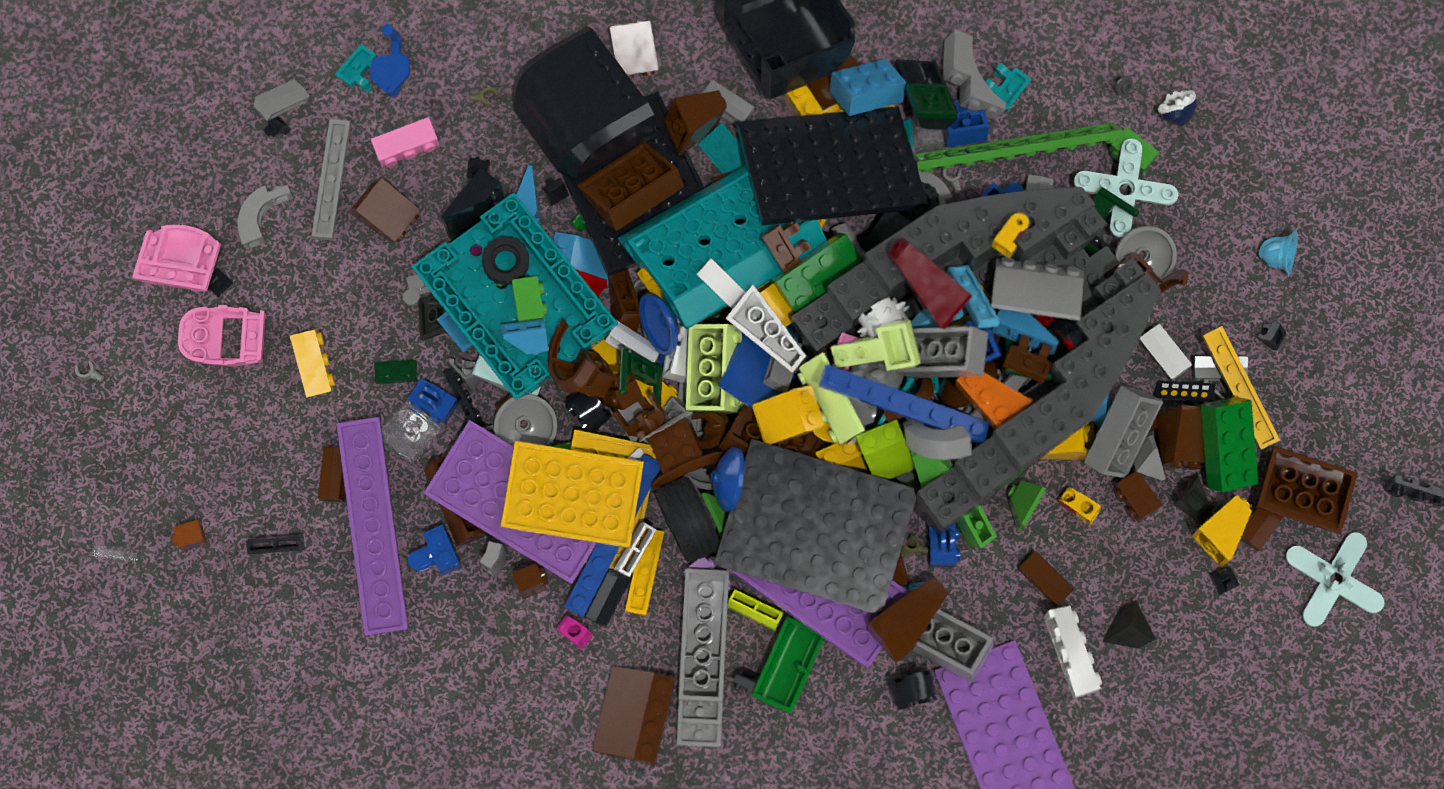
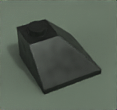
[418,294,446,341]

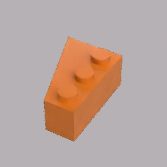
[955,373,1034,430]

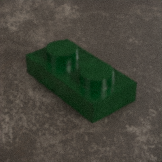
[374,360,418,384]

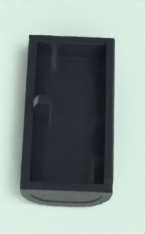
[895,59,958,130]

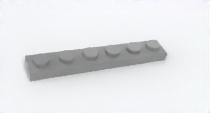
[312,119,351,241]

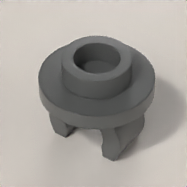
[1110,73,1133,95]

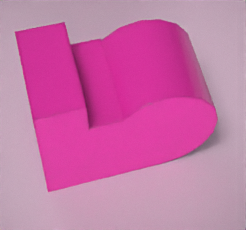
[556,615,593,650]

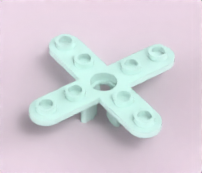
[1074,139,1178,238]
[1286,533,1384,627]

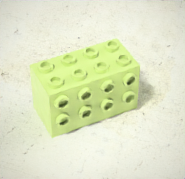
[686,324,744,414]

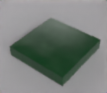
[905,83,957,119]

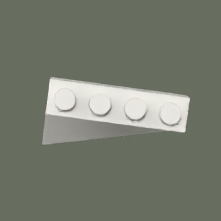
[726,285,809,373]
[662,318,702,383]
[1043,606,1102,699]

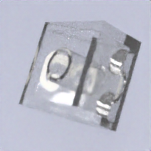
[381,401,442,466]

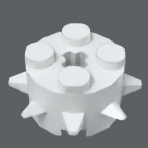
[857,297,909,338]

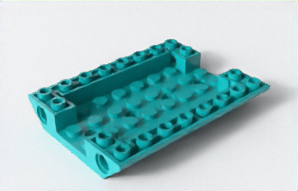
[618,165,827,330]
[411,192,618,400]

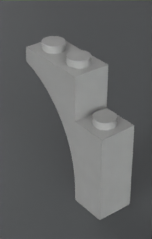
[943,29,1006,120]

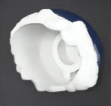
[1158,90,1197,126]

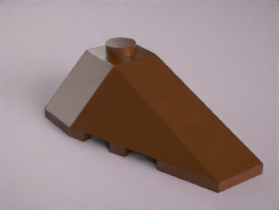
[868,576,949,663]

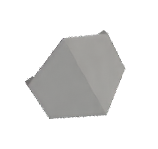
[449,359,483,389]
[1134,435,1165,481]

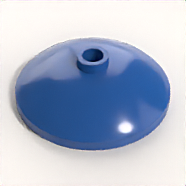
[639,294,678,355]
[711,447,744,512]

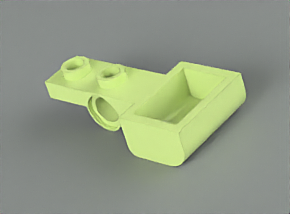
[831,319,921,371]

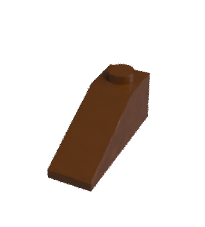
[607,269,641,331]

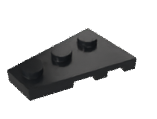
[443,368,482,427]
[1384,474,1444,506]

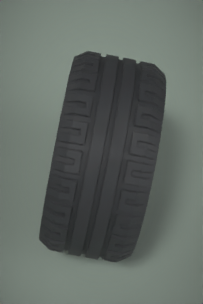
[655,477,720,563]

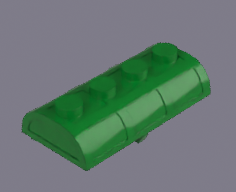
[752,616,825,714]

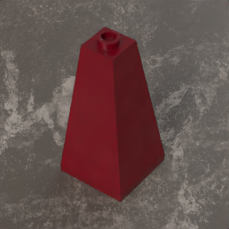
[889,237,972,330]

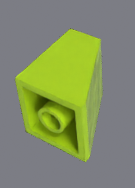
[856,420,916,480]

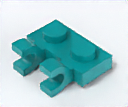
[335,44,377,94]
[985,63,1032,113]

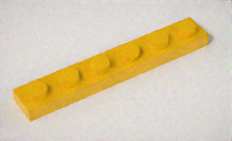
[1202,326,1280,450]

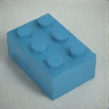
[830,59,906,116]

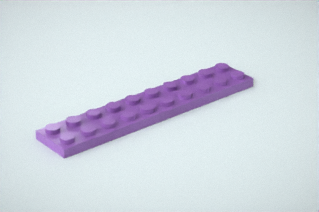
[336,417,409,636]

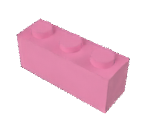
[371,117,439,167]

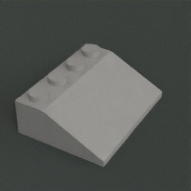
[991,257,1084,320]

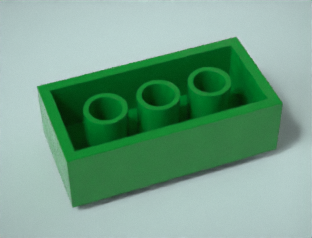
[770,233,863,314]
[1201,397,1258,492]

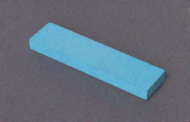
[947,265,1000,328]

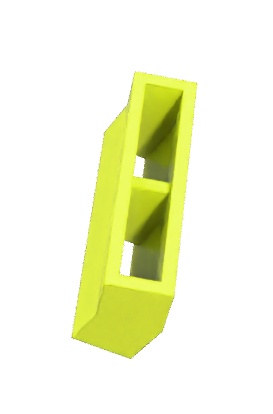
[727,589,783,631]

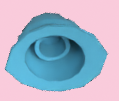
[1259,229,1298,276]

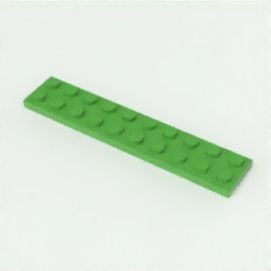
[913,122,1123,172]

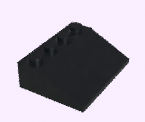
[441,168,505,242]

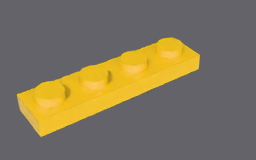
[625,529,665,616]

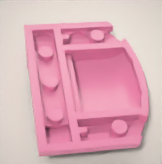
[132,225,221,292]

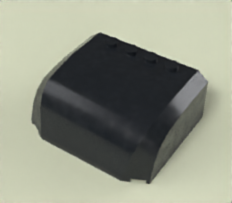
[715,0,855,100]
[511,26,656,181]

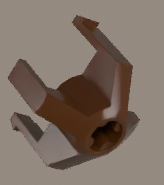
[613,392,667,439]
[691,411,732,450]

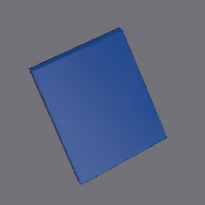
[718,332,807,409]

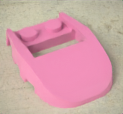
[178,305,267,367]

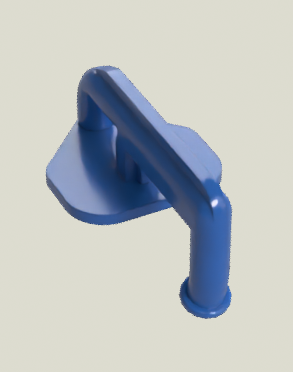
[370,24,410,98]

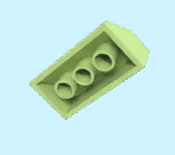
[797,352,865,446]

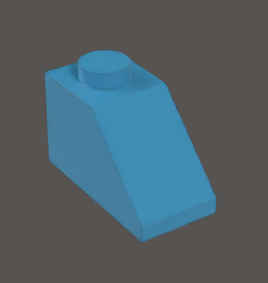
[500,319,548,355]

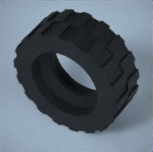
[482,236,529,286]

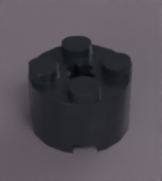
[565,392,613,433]
[888,670,937,710]

